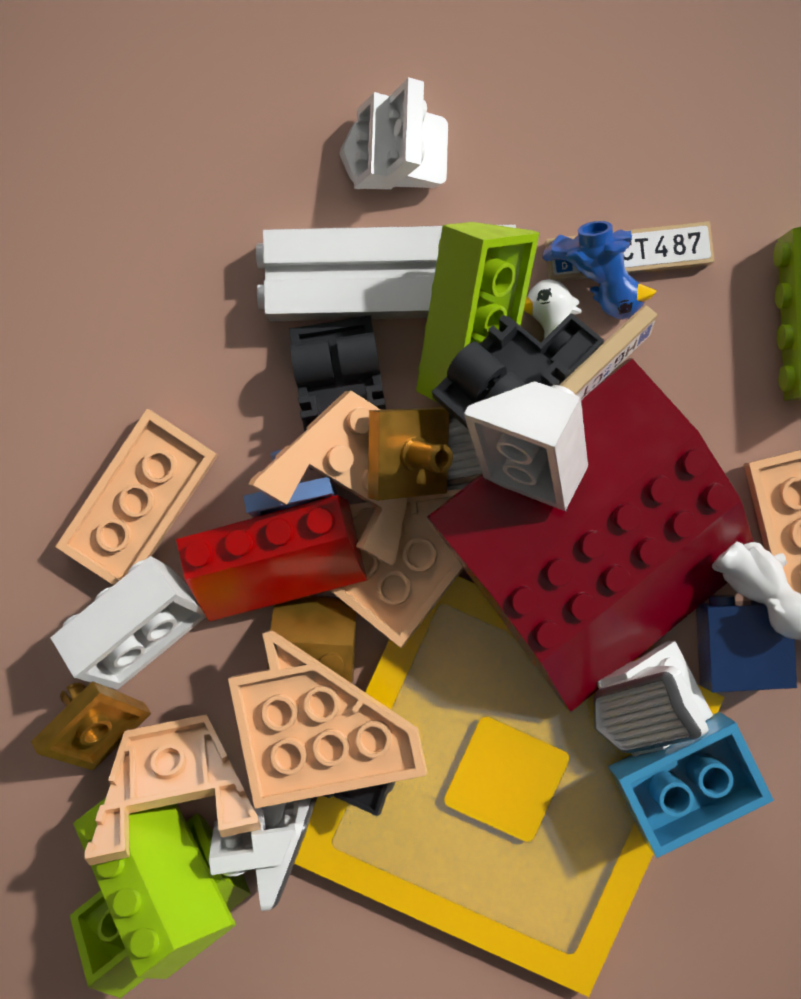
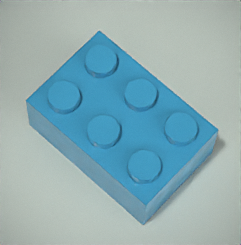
[608,712,774,858]

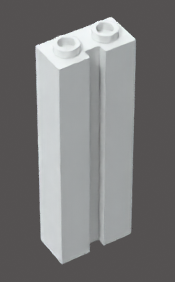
[256,225,516,321]

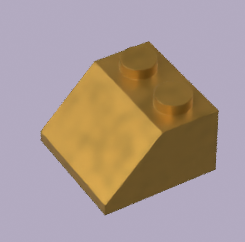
[267,596,357,683]

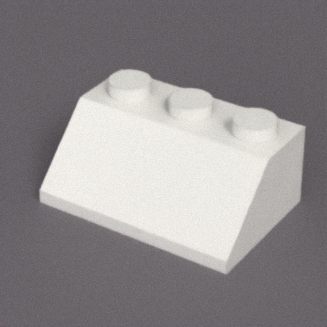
[464,381,588,511]
[50,556,206,690]

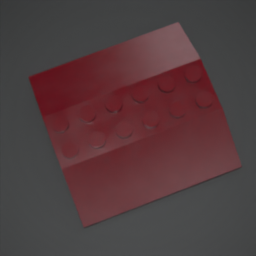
[427,358,754,713]

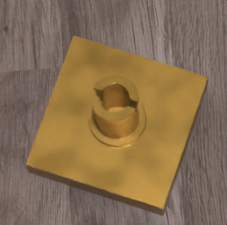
[368,407,453,501]
[30,681,151,771]

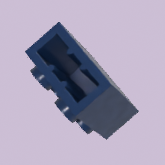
[696,595,797,693]

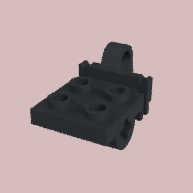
[432,313,604,430]
[289,315,386,470]

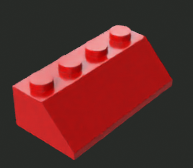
[176,495,368,622]

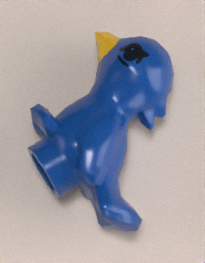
[542,221,656,320]

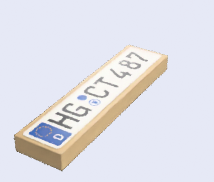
[545,221,715,282]
[559,305,658,400]

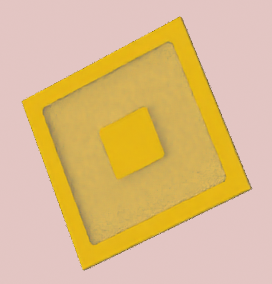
[294,576,724,997]

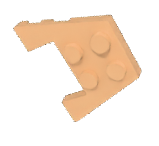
[248,391,407,566]
[85,714,261,865]

